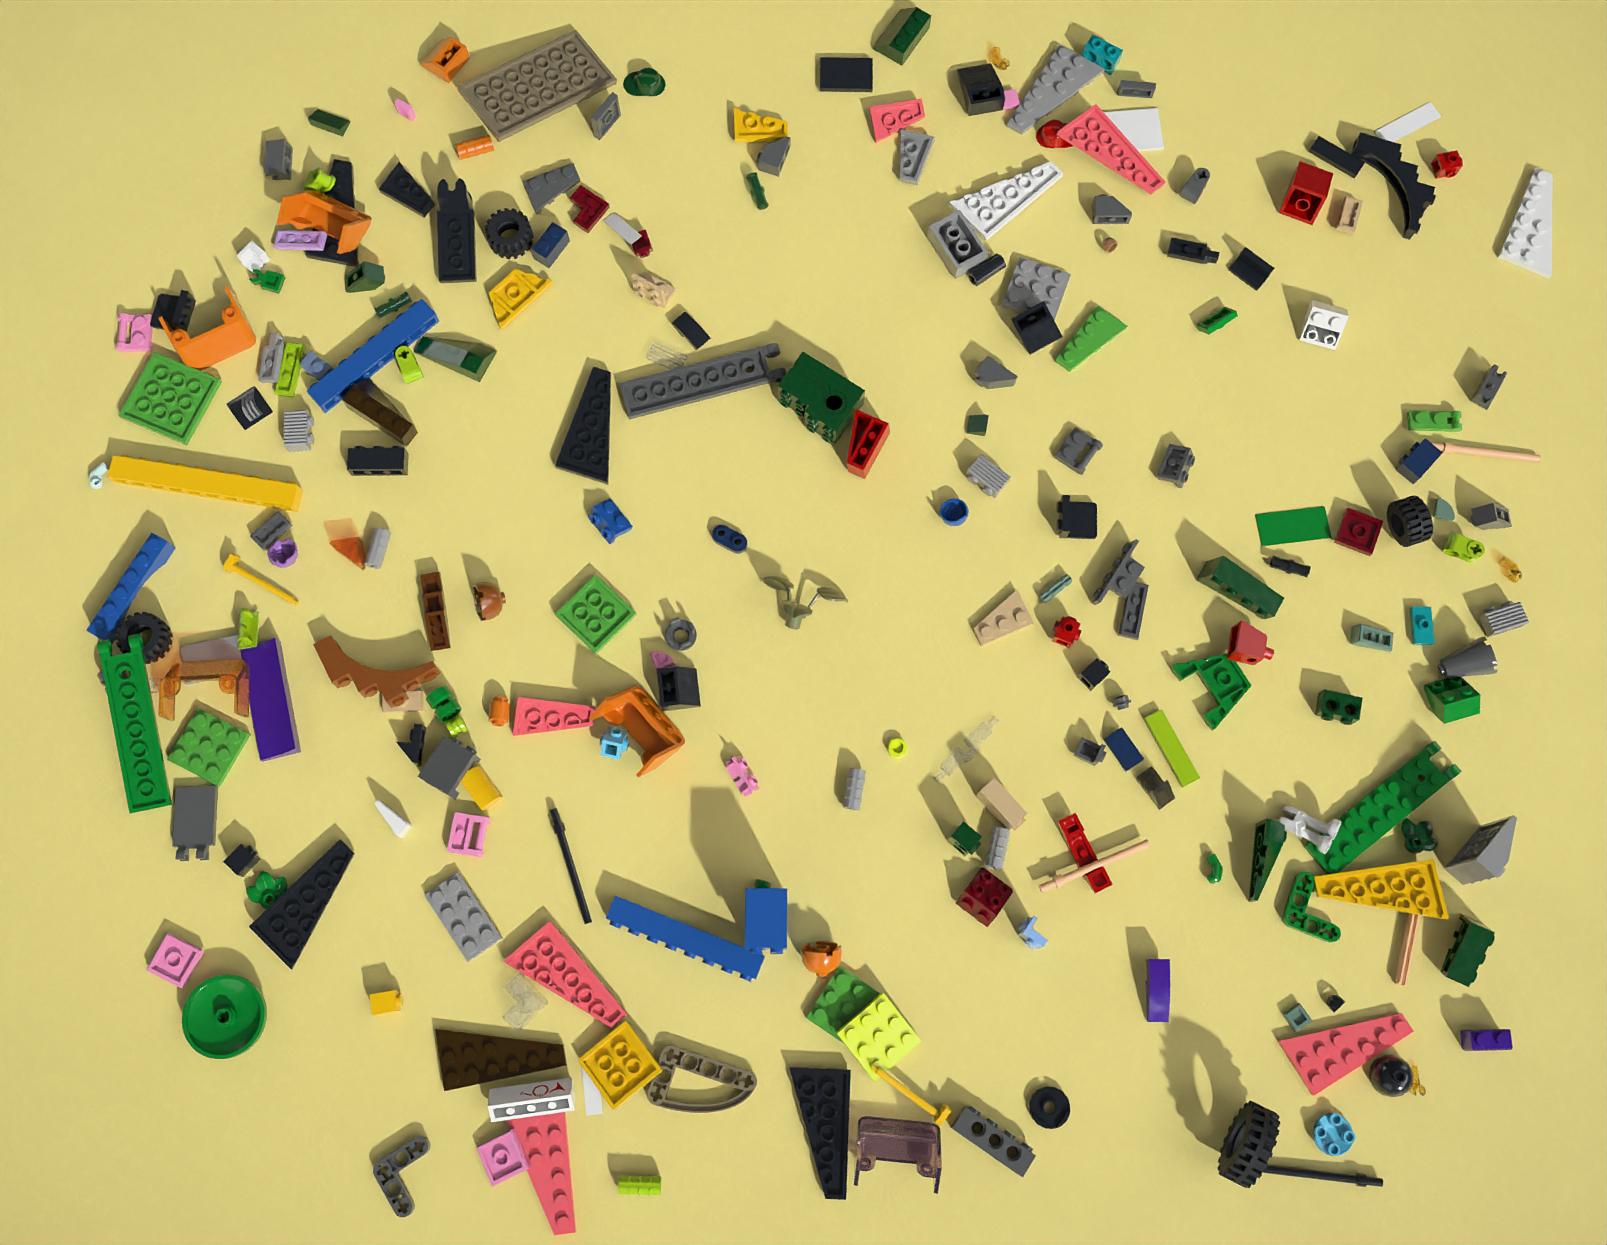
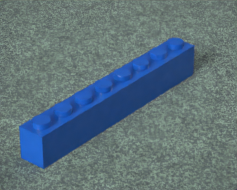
[307,299,440,414]
[606,896,765,982]

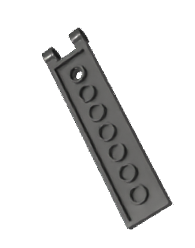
[619,343,787,420]

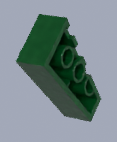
[1196,556,1284,619]

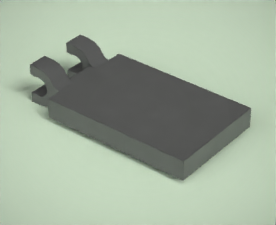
[172,786,218,862]

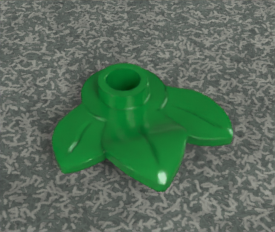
[246,871,287,909]

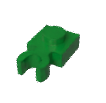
[249,269,286,294]

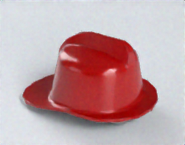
[1036,119,1073,148]

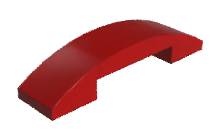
[1058,813,1113,894]

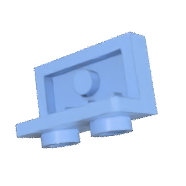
[1018,916,1048,950]

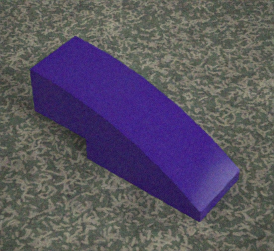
[1145,959,1170,1022]

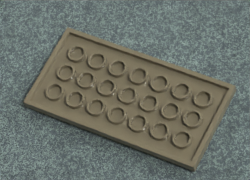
[458,30,617,142]

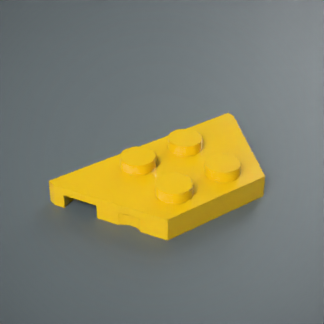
[489,269,553,330]

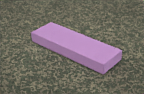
[273,230,328,251]

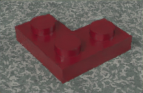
[570,185,610,233]

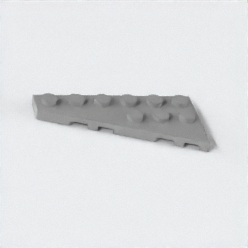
[1007,45,1105,135]

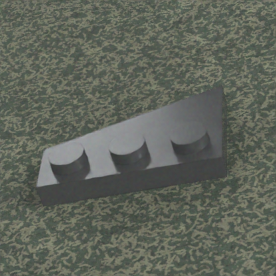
[523,163,580,214]

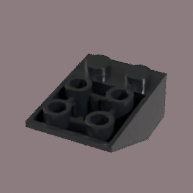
[957,63,1005,116]

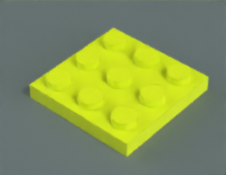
[836,992,921,1082]

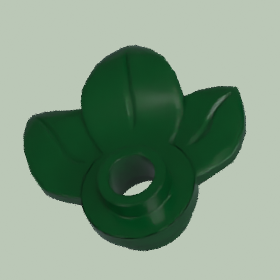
[1401,818,1438,854]

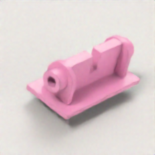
[726,756,759,797]

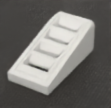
[374,800,412,838]

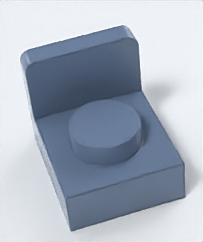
[300,351,333,381]

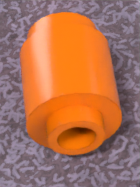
[489,697,510,727]

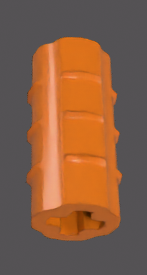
[455,135,495,160]

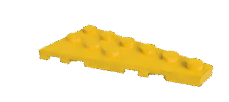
[1314,859,1449,920]

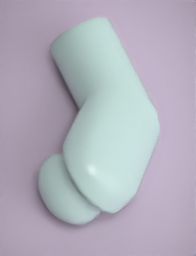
[89,462,109,489]

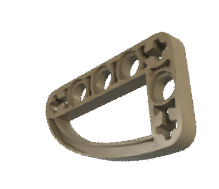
[647,1046,757,1113]

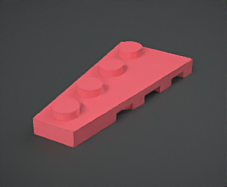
[513,697,596,736]

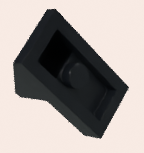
[396,724,426,766]

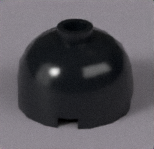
[1369,1055,1414,1097]

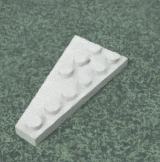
[949,161,1063,241]
[1498,167,1553,279]

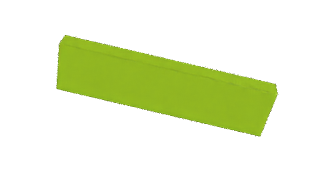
[1144,710,1200,788]

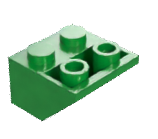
[1424,677,1481,724]

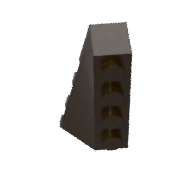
[342,379,418,447]

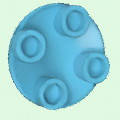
[1313,1113,1356,1156]

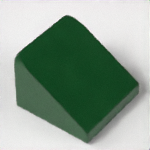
[967,414,989,436]

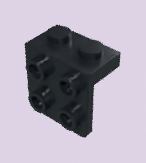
[150,290,196,332]
[1056,495,1097,539]

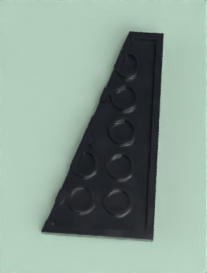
[305,159,359,267]

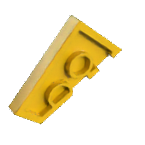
[734,108,788,143]

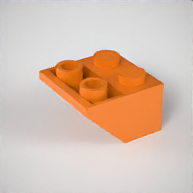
[420,37,470,84]

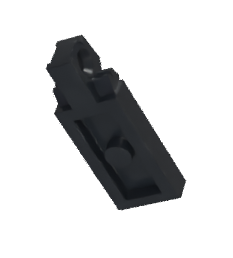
[1167,237,1220,264]

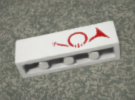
[488,1077,575,1122]

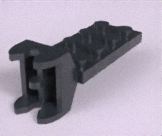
[437,178,477,283]

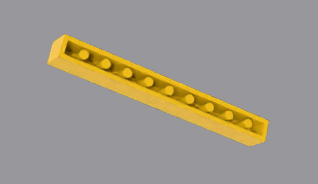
[107,454,303,512]

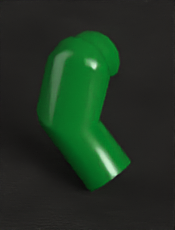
[1206,853,1223,884]

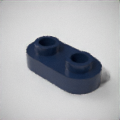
[712,525,748,554]

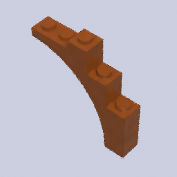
[313,635,441,708]

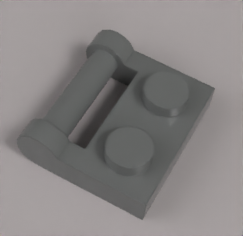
[1054,427,1103,475]

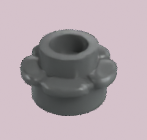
[1113,695,1131,710]

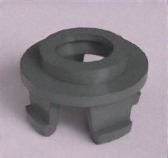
[665,618,697,651]

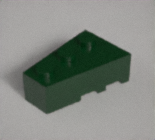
[1441,914,1495,987]

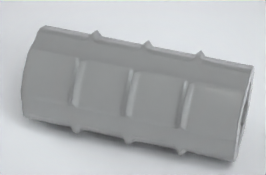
[364,527,391,569]
[843,768,866,811]
[985,827,1010,870]

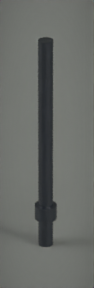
[550,808,592,924]
[1262,1165,1383,1187]

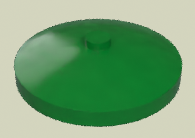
[182,975,267,1059]

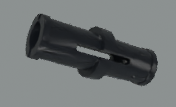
[1269,556,1311,578]

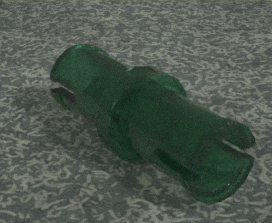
[746,172,769,210]
[374,292,412,319]

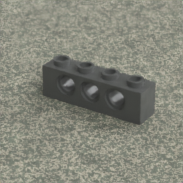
[950,1106,1036,1177]

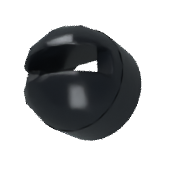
[1327,995,1346,1013]

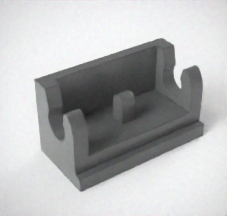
[264,139,293,180]
[1470,364,1507,410]

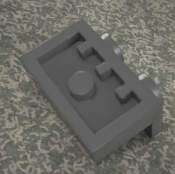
[1157,444,1195,488]

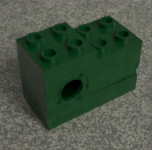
[778,352,865,444]

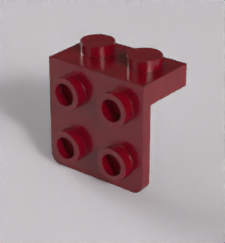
[955,867,1013,927]

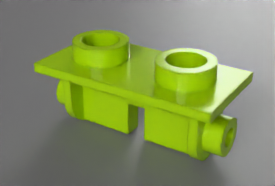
[237,608,259,650]

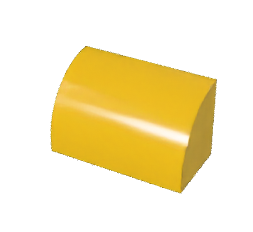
[461,766,503,811]

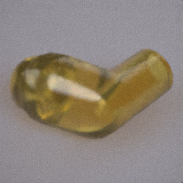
[992,47,1010,70]
[1498,556,1522,583]

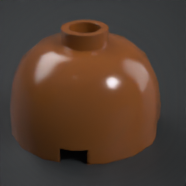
[473,582,506,621]

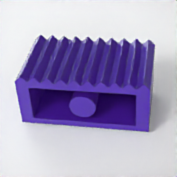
[1460,1029,1513,1051]

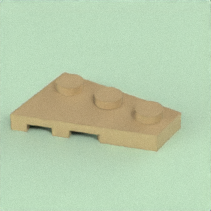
[973,590,1034,647]

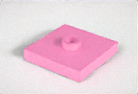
[146,933,204,988]
[476,1129,531,1187]

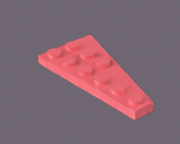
[1056,104,1166,195]
[503,921,628,1028]
[1277,1013,1414,1096]

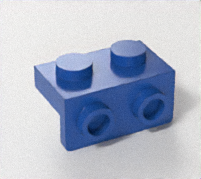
[588,499,633,544]

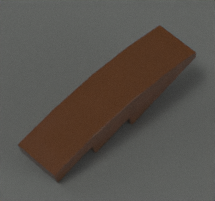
[420,572,451,651]

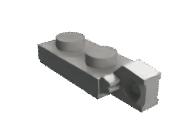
[258,332,284,383]

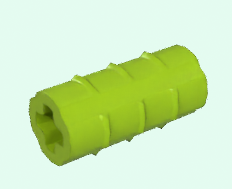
[618,1175,661,1196]

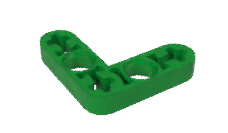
[1282,872,1341,943]

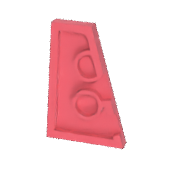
[869,98,925,143]

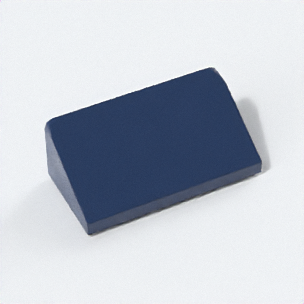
[1103,727,1144,772]

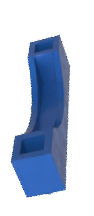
[86,533,176,645]

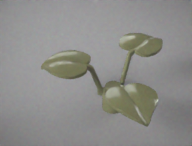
[760,576,848,630]

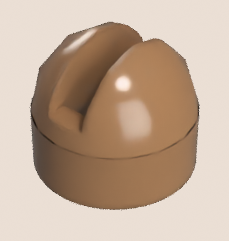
[1102,237,1118,254]

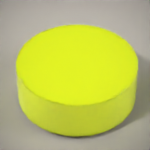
[887,738,907,758]

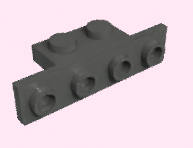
[1092,539,1145,605]

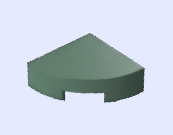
[1434,498,1455,521]

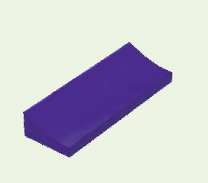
[240,638,301,762]

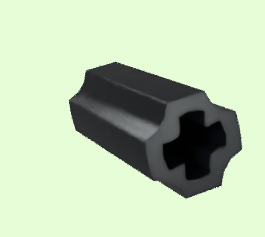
[968,253,1006,286]

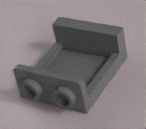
[417,737,481,800]

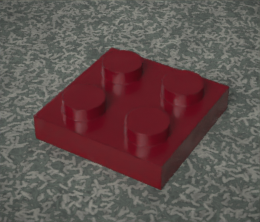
[1334,508,1383,556]

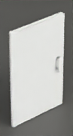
[1104,108,1164,151]

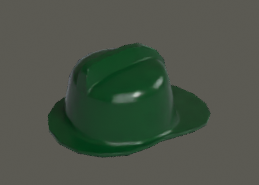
[623,67,666,96]

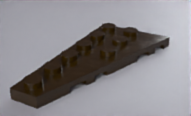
[435,1029,567,1091]

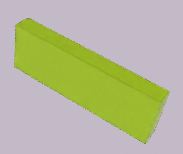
[274,342,306,397]

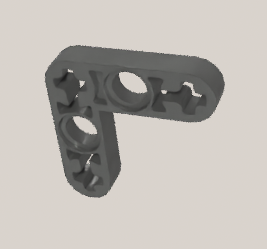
[373,1137,430,1217]

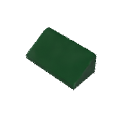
[308,109,350,137]

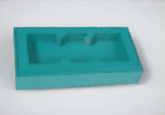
[1410,606,1435,645]

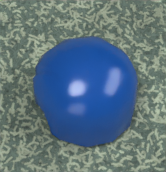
[939,498,969,526]

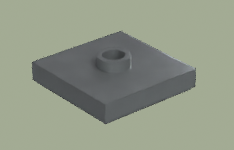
[591,92,621,140]

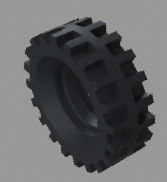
[1217,1101,1280,1188]

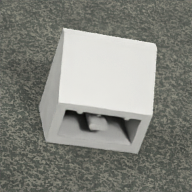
[1299,300,1349,350]

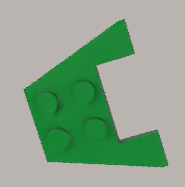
[1171,654,1252,731]

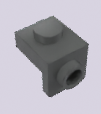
[1073,737,1106,766]

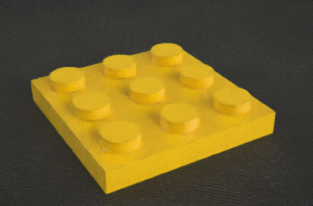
[577,1020,663,1110]

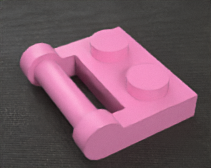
[115,314,153,352]
[447,812,491,858]

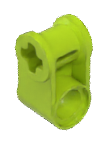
[304,168,336,193]
[395,346,424,384]
[1443,533,1485,562]

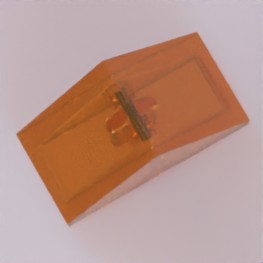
[329,537,365,570]

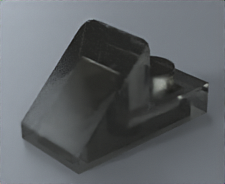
[1135,766,1175,810]

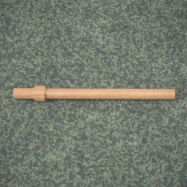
[1431,442,1541,462]
[1039,839,1150,893]

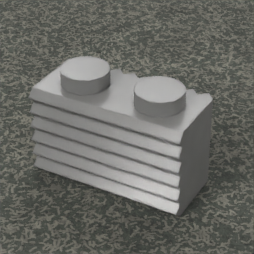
[284,410,314,452]
[966,454,1011,498]
[1478,601,1529,638]

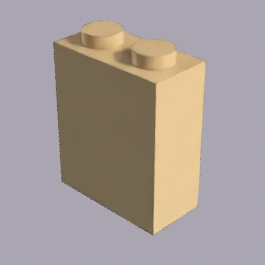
[976,778,1028,831]

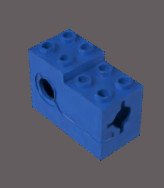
[745,888,787,954]

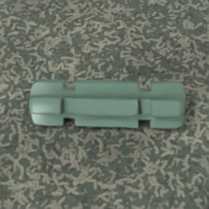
[1039,574,1072,603]

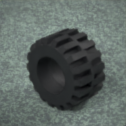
[485,208,534,259]
[1387,495,1433,547]
[115,612,173,664]

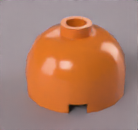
[801,941,842,977]

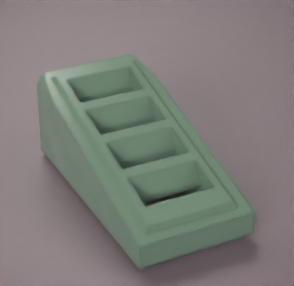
[1350,624,1393,652]

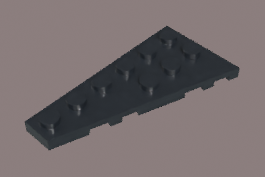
[555,367,611,485]
[249,839,355,970]
[789,1067,851,1200]

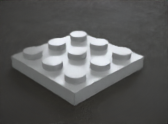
[1002,257,1071,320]

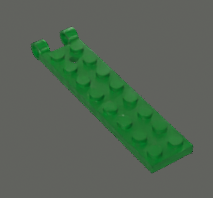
[97,633,172,814]
[1304,741,1462,875]

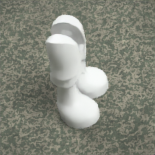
[1277,806,1341,854]

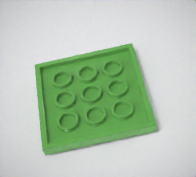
[118,352,222,445]

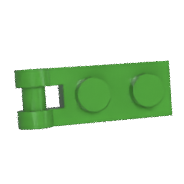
[1407,410,1462,432]

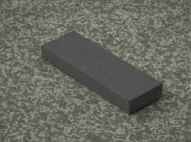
[1118,582,1149,640]

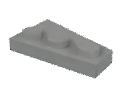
[900,129,935,185]

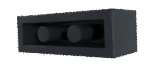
[347,446,409,476]

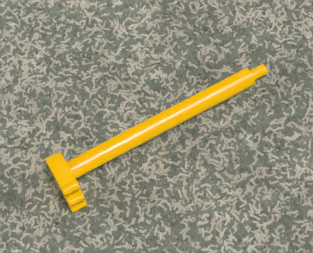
[223,553,299,605]
[871,1065,951,1126]

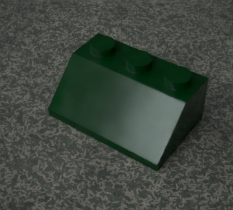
[873,7,931,66]

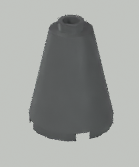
[1437,637,1498,678]

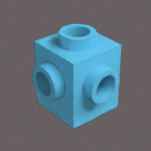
[600,727,629,760]

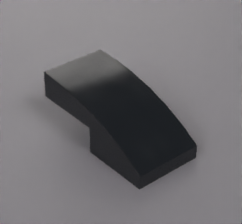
[671,312,711,350]

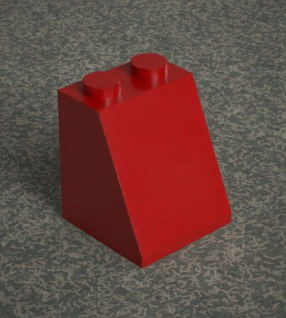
[1279,161,1333,225]

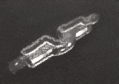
[933,715,999,783]

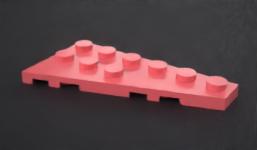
[506,1112,576,1235]

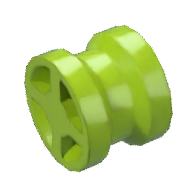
[444,714,468,738]

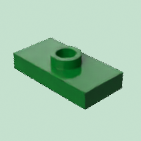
[1197,307,1238,335]

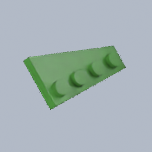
[1055,306,1128,372]

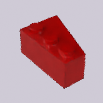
[847,409,890,479]

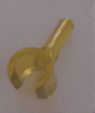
[1410,1066,1426,1096]

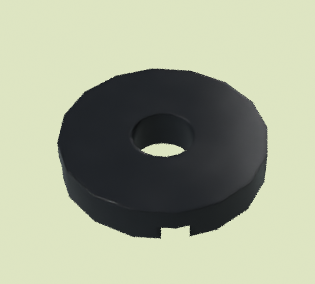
[1029,1087,1070,1129]

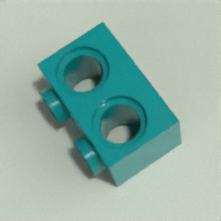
[1082,34,1123,75]

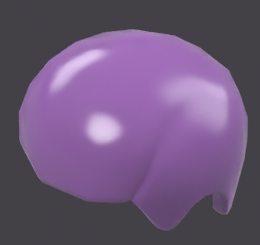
[267,538,298,568]

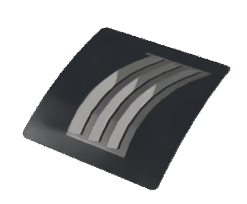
[227,386,273,430]

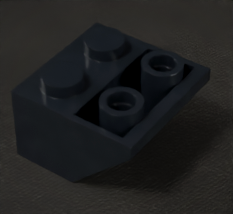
[1011,301,1063,355]
[657,666,701,712]

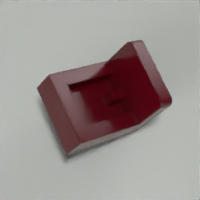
[632,229,653,258]

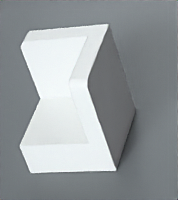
[237,241,270,274]

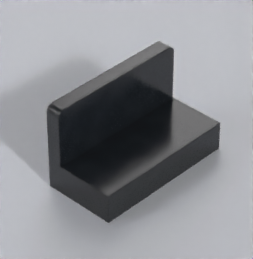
[1229,247,1274,291]

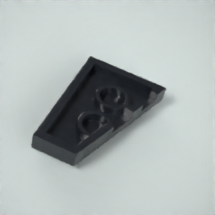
[379,162,435,218]

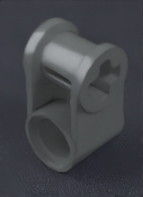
[1179,168,1210,204]

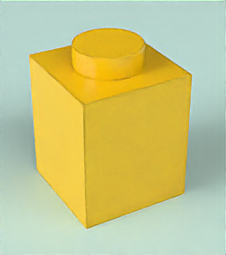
[369,990,403,1016]

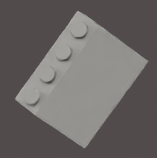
[1444,815,1517,885]

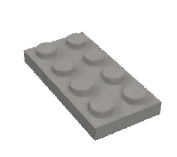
[424,872,503,962]

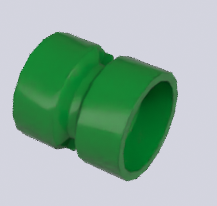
[426,686,462,722]

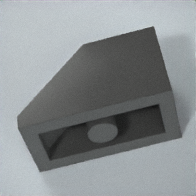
[756,137,791,177]
[1092,195,1132,224]
[973,356,1018,389]
[1471,503,1512,530]

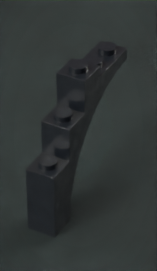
[1351,132,1436,240]

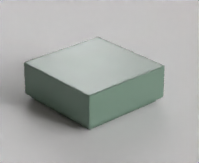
[1282,1003,1312,1032]

